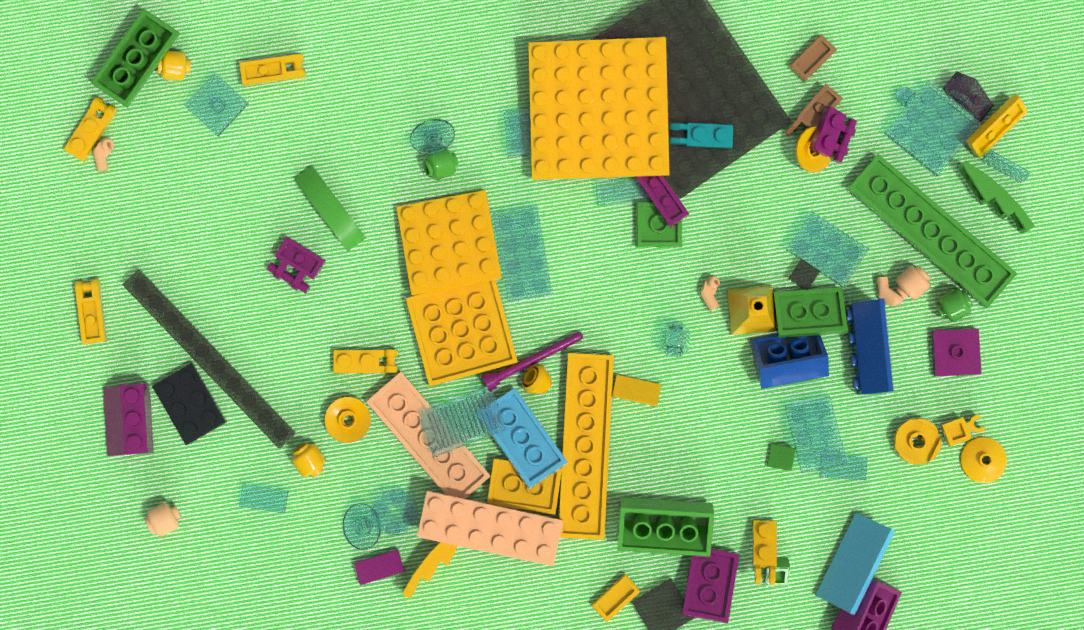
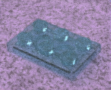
[786,211,869,287]
[785,396,847,474]

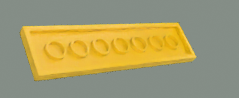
[559,353,614,540]

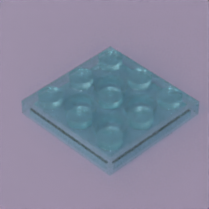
[884,80,981,177]

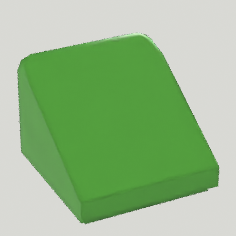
[767,444,796,471]
[765,557,790,586]

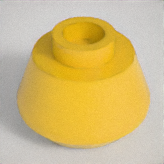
[522,364,552,394]

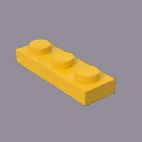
[966,94,1028,159]

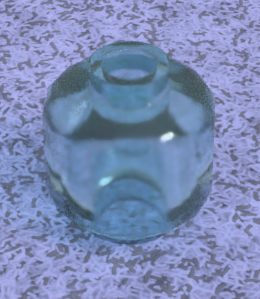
[660,321,691,357]

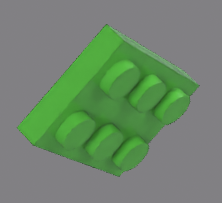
[773,287,848,338]

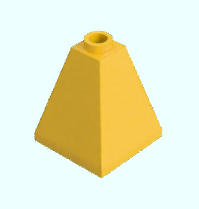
[727,286,777,335]

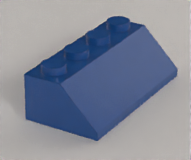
[846,298,894,395]

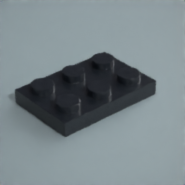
[152,363,227,445]

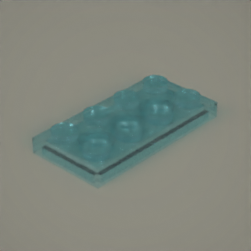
[493,205,553,303]

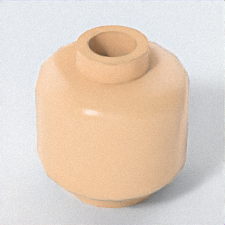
[896,266,931,300]
[145,502,182,537]

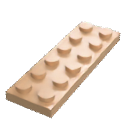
[366,372,491,499]
[417,491,563,566]

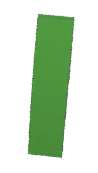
[957,161,1035,234]

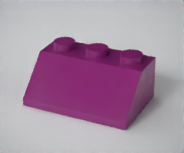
[103,383,154,456]
[831,579,902,630]

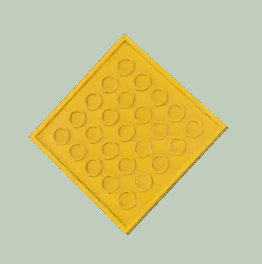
[528,37,670,180]

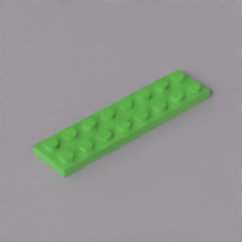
[847,154,1018,308]

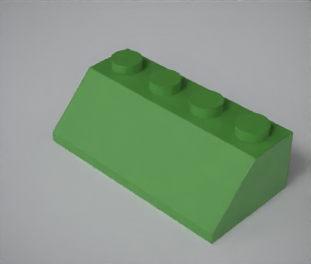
[91,9,180,108]
[617,497,714,557]

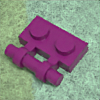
[809,106,857,163]
[267,237,326,294]

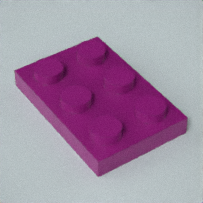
[681,549,739,624]

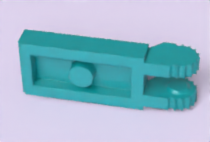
[669,123,733,149]

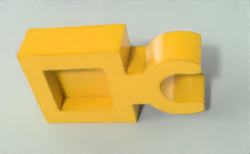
[940,415,985,447]

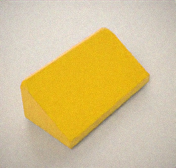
[612,375,661,407]

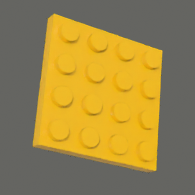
[396,190,502,295]
[406,280,518,387]

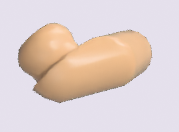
[93,138,114,172]
[700,276,720,311]
[876,277,903,307]

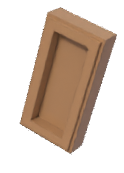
[788,34,837,82]

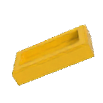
[591,574,641,622]

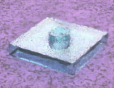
[184,72,249,137]

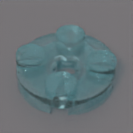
[372,489,419,535]

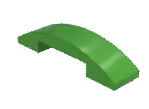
[294,165,366,251]

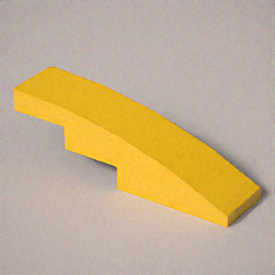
[402,542,458,598]

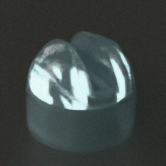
[896,87,916,107]

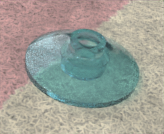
[410,119,455,154]
[343,503,381,550]

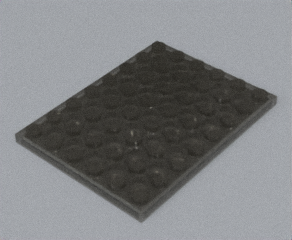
[591,0,792,199]

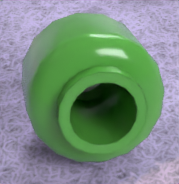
[423,147,458,180]
[937,288,973,322]

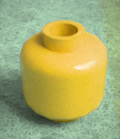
[157,51,191,81]
[291,442,326,478]

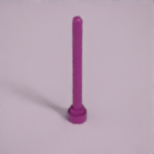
[481,332,583,392]

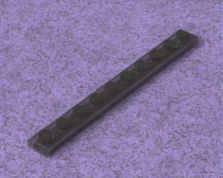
[122,269,297,449]

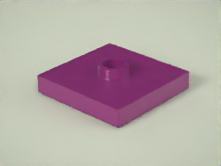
[931,329,982,377]

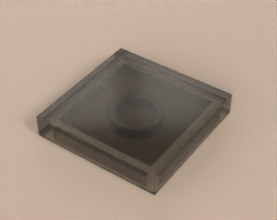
[631,578,695,630]

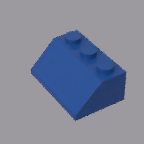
[750,334,829,389]

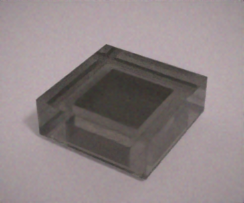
[788,260,820,290]

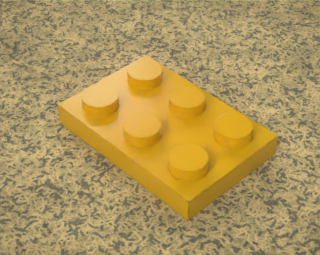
[487,459,562,515]

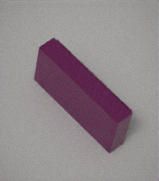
[354,549,405,585]

